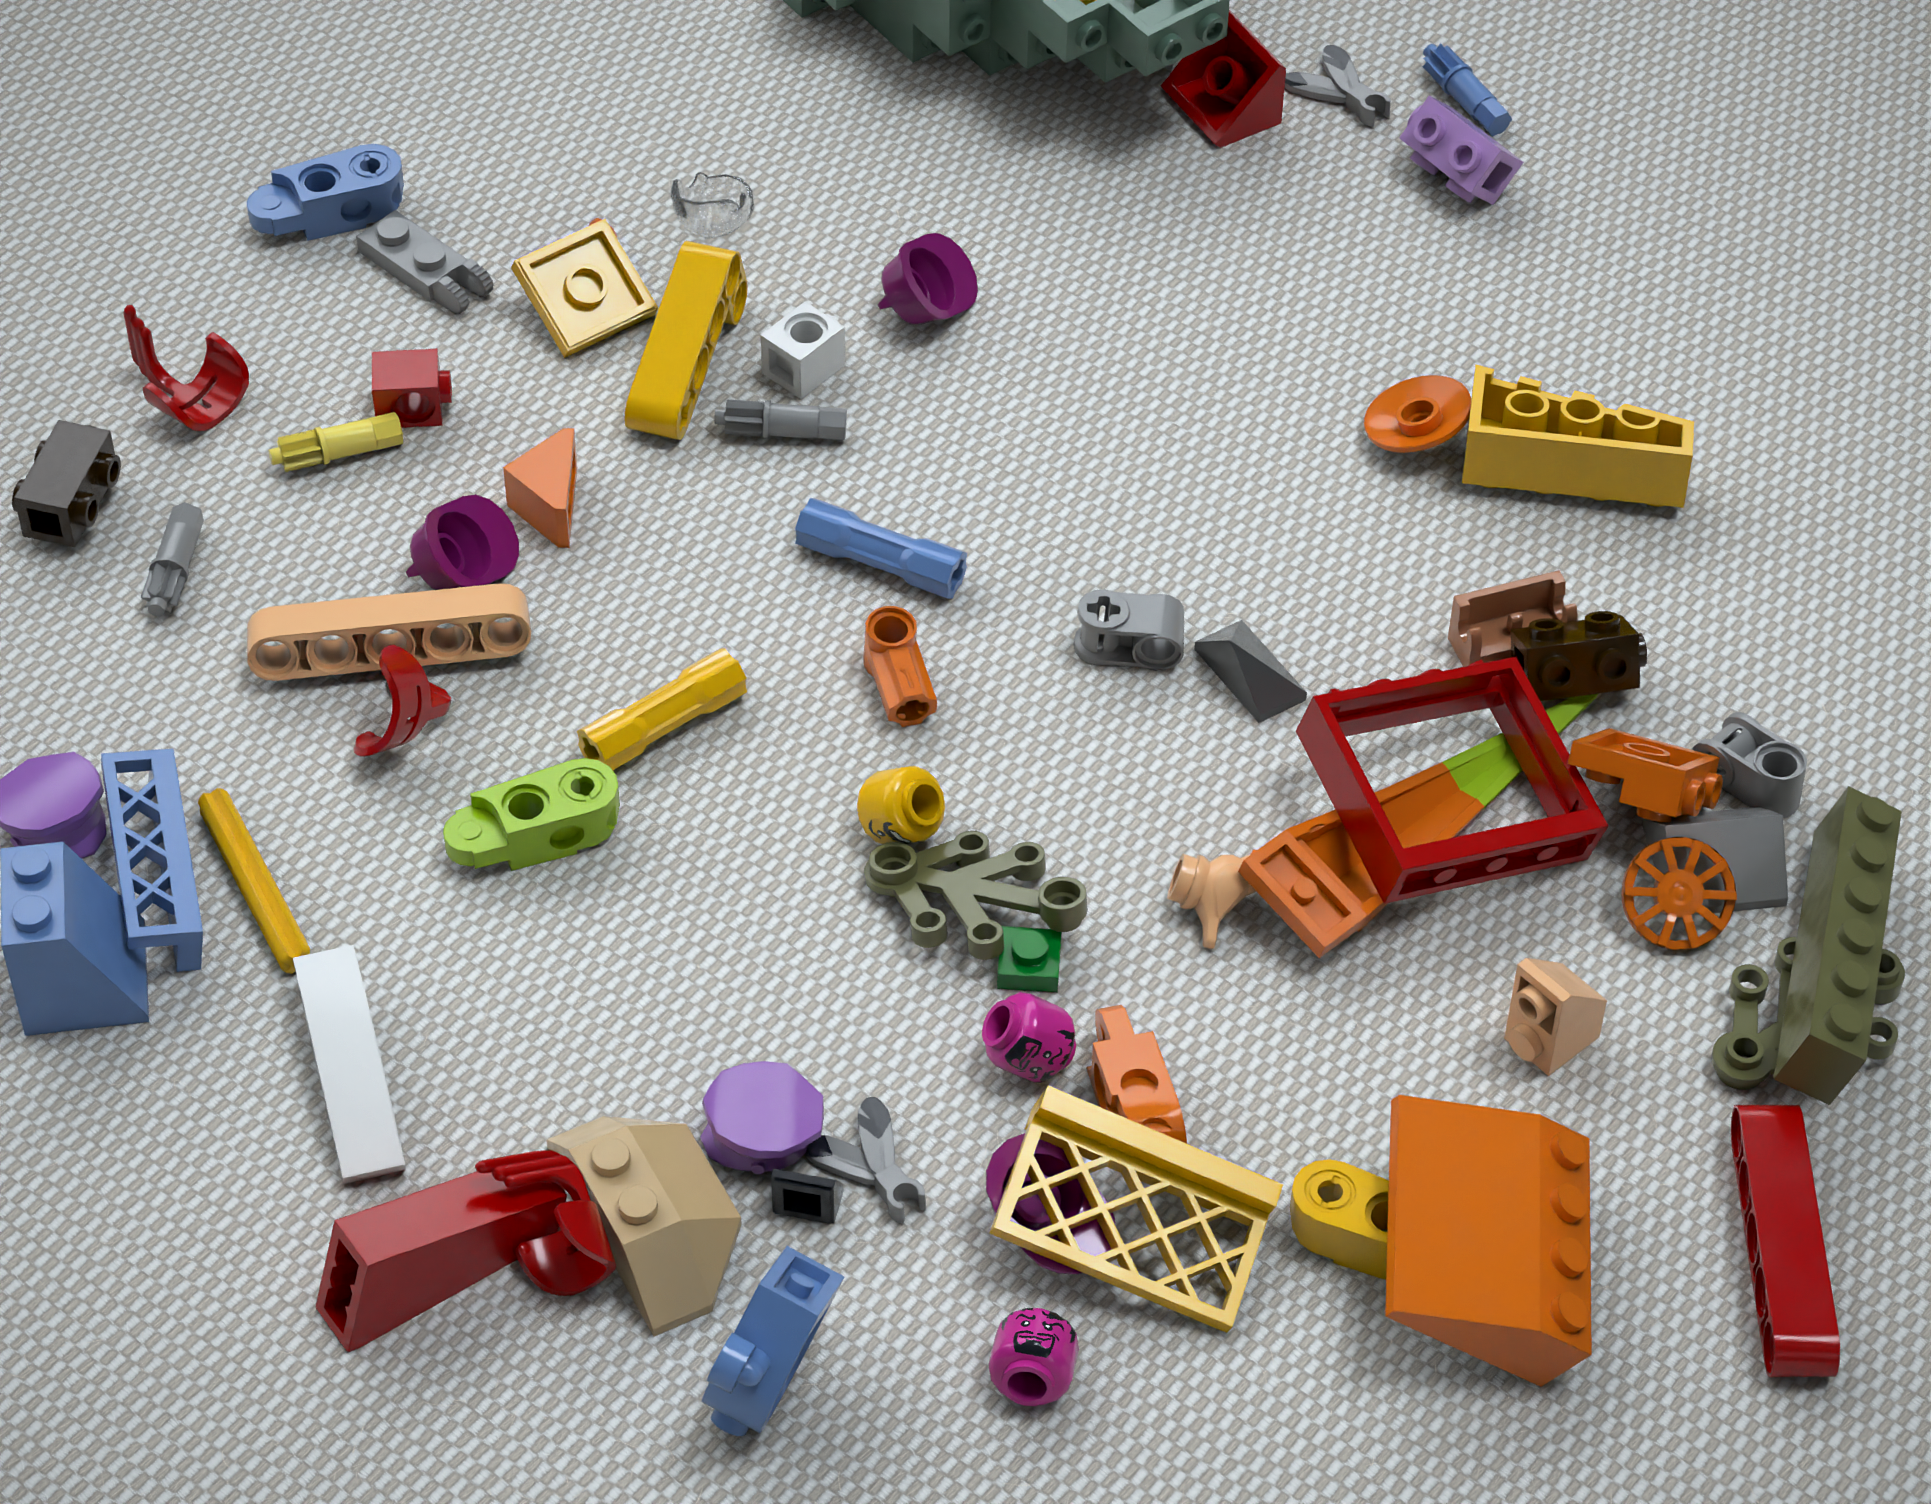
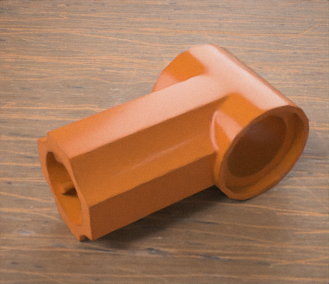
[863,606,937,727]

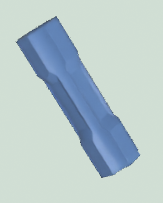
[795,498,967,599]

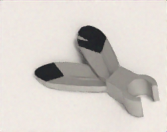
[1285,45,1391,127]
[804,1097,926,1224]

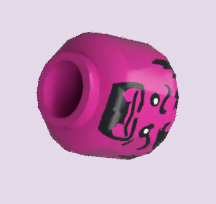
[982,992,1076,1083]
[988,1308,1079,1406]

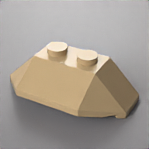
[546,1116,742,1337]

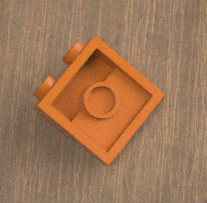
[1568,728,1723,822]

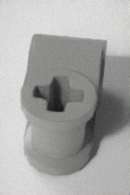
[1073,589,1185,670]
[1692,712,1807,818]

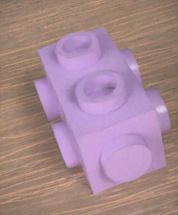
[1399,95,1524,205]

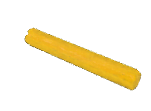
[198,788,310,974]

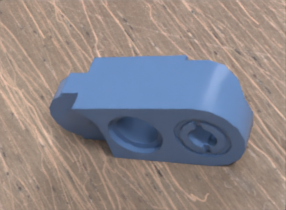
[247,144,404,241]

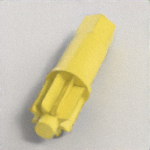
[268,412,403,472]

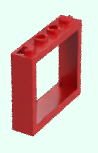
[1296,657,1609,904]

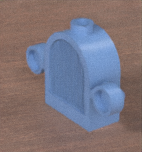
[701,1246,845,1436]

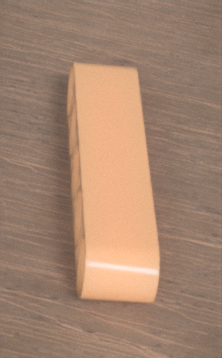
[247,583,531,681]

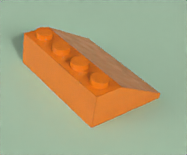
[1385,1095,1592,1387]

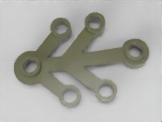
[864,831,1088,960]
[1711,937,1905,1090]

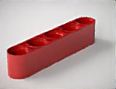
[1731,1105,1840,1377]

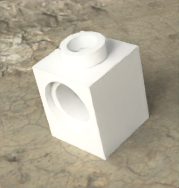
[760,302,845,399]

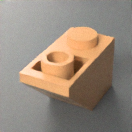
[1504,958,1607,1076]

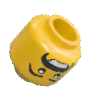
[857,766,945,844]

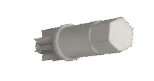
[714,400,847,440]
[141,502,204,616]

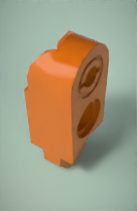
[1086,1005,1187,1144]

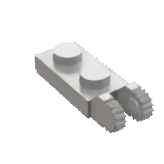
[356,210,494,314]

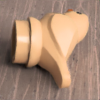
[1167,849,1257,949]

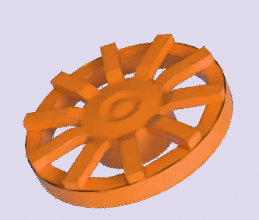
[1621,837,1737,950]

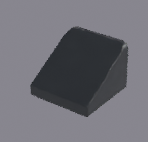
[771,1169,843,1224]

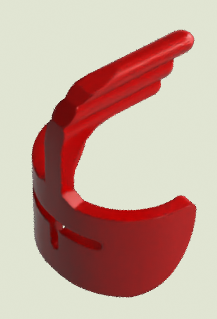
[123,305,249,431]
[353,645,451,757]
[475,1150,616,1296]

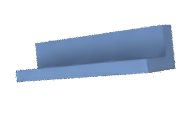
[101,748,203,972]

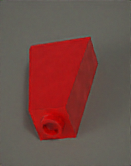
[315,1171,567,1353]

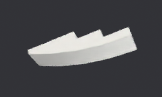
[293,945,406,1184]

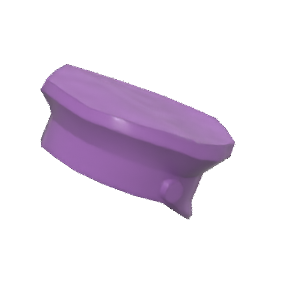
[0,752,106,859]
[700,1061,824,1174]

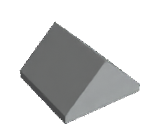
[1642,807,1788,915]

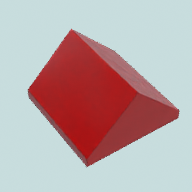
[1160,10,1286,148]

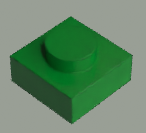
[997,926,1062,993]

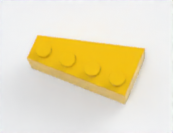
[1462,364,1694,508]

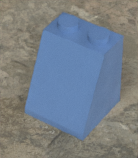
[0,842,149,1036]

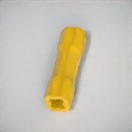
[577,648,747,770]

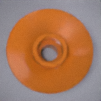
[1364,375,1471,453]

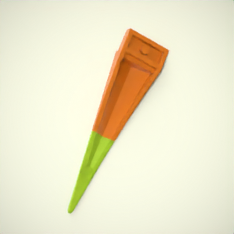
[1238,693,1599,958]

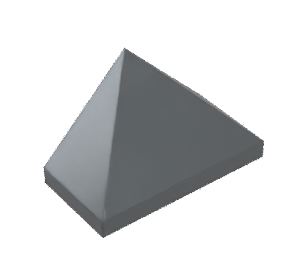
[1194,620,1307,723]

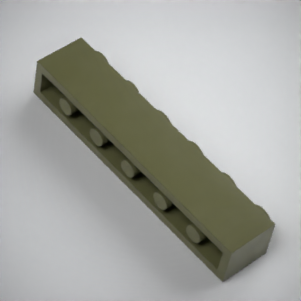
[1774,786,1902,1105]

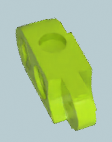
[443,758,620,871]

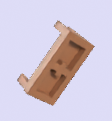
[1448,570,1578,667]

